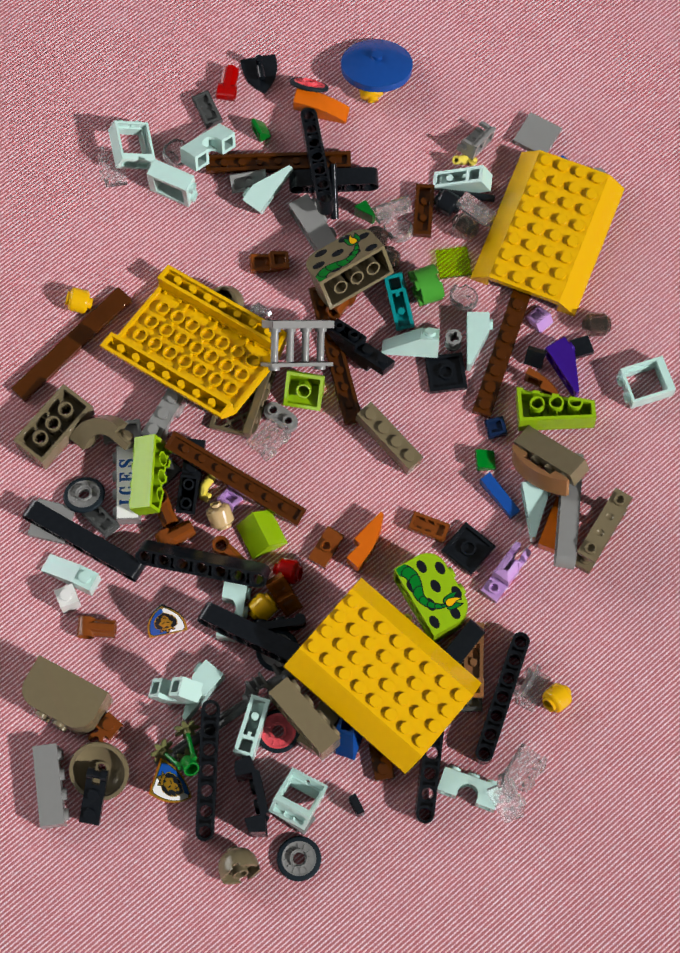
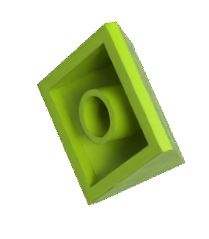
[283,370,325,411]
[236,510,288,560]

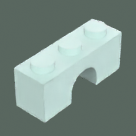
[180,123,236,172]
[216,581,252,643]
[148,676,203,705]
[437,765,502,813]

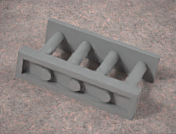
[261,320,334,371]

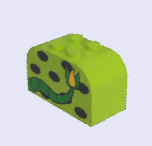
[393,553,468,643]

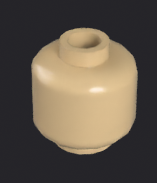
[206,501,234,531]

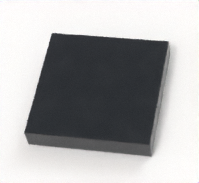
[425,352,468,394]
[441,522,496,576]

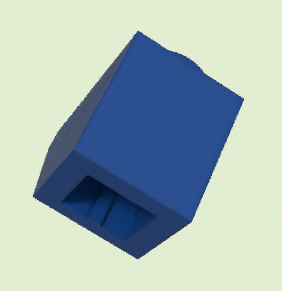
[335,717,362,760]

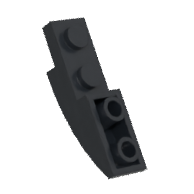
[327,318,395,376]
[175,438,206,515]

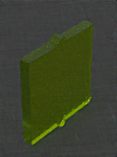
[435,246,472,279]

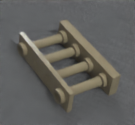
[575,488,633,574]

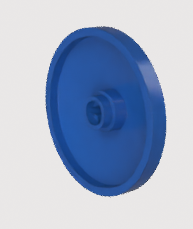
[341,39,413,92]

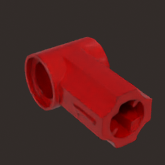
[216,64,239,101]

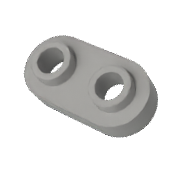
[264,402,298,433]

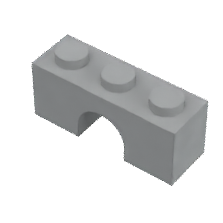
[141,388,188,441]

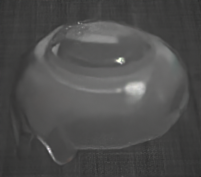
[162,139,187,168]
[384,217,414,243]
[450,284,478,312]

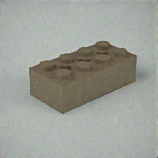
[13,384,95,470]
[268,677,341,760]

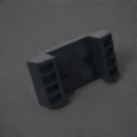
[234,755,270,837]

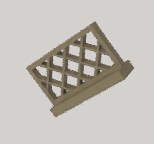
[209,371,276,441]

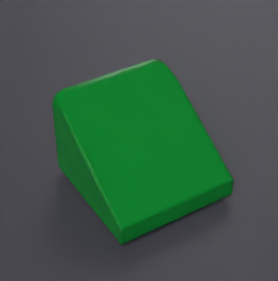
[251,118,271,142]
[354,201,375,224]
[475,449,496,471]

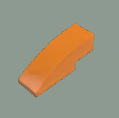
[293,88,350,124]
[537,497,559,554]
[347,512,384,573]

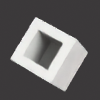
[54,583,82,613]

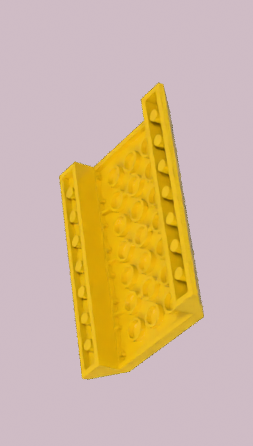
[470,150,625,317]
[100,265,287,419]
[283,578,482,774]

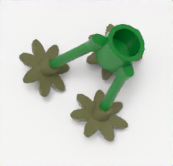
[150,720,200,776]

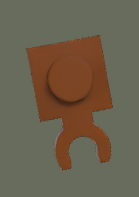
[88,712,123,742]

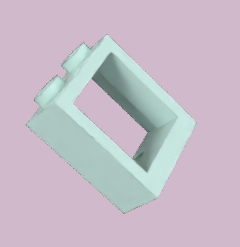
[108,120,155,170]
[146,159,198,207]
[616,356,676,409]
[269,767,328,830]

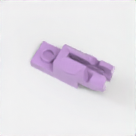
[480,542,531,603]

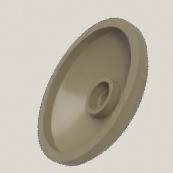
[69,742,129,800]

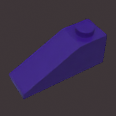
[545,337,579,397]

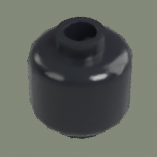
[433,189,462,217]

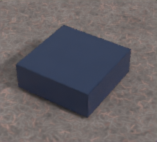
[484,416,508,439]

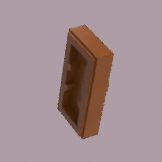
[407,511,450,543]
[308,526,344,569]

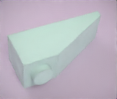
[242,165,293,215]
[433,165,493,193]
[466,312,493,371]
[382,327,440,358]
[520,481,550,542]
[41,554,101,596]
[182,659,225,723]
[233,694,271,761]

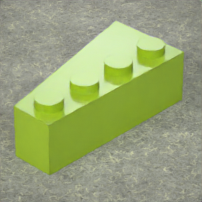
[515,387,596,431]
[129,434,173,516]

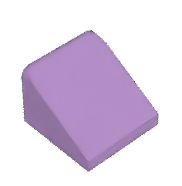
[525,306,553,333]
[216,487,243,513]

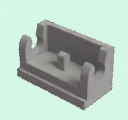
[456,121,496,160]

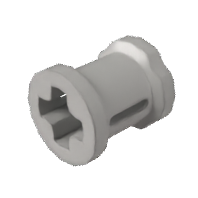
[444,329,462,351]

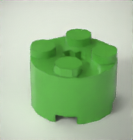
[408,264,445,307]

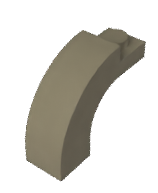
[69,415,134,450]

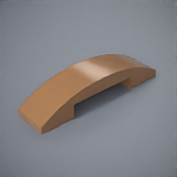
[512,444,569,496]
[463,622,484,698]

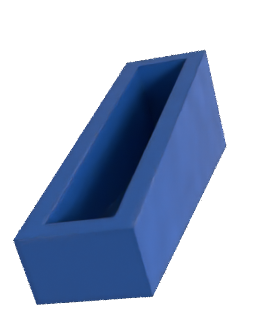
[480,472,520,520]

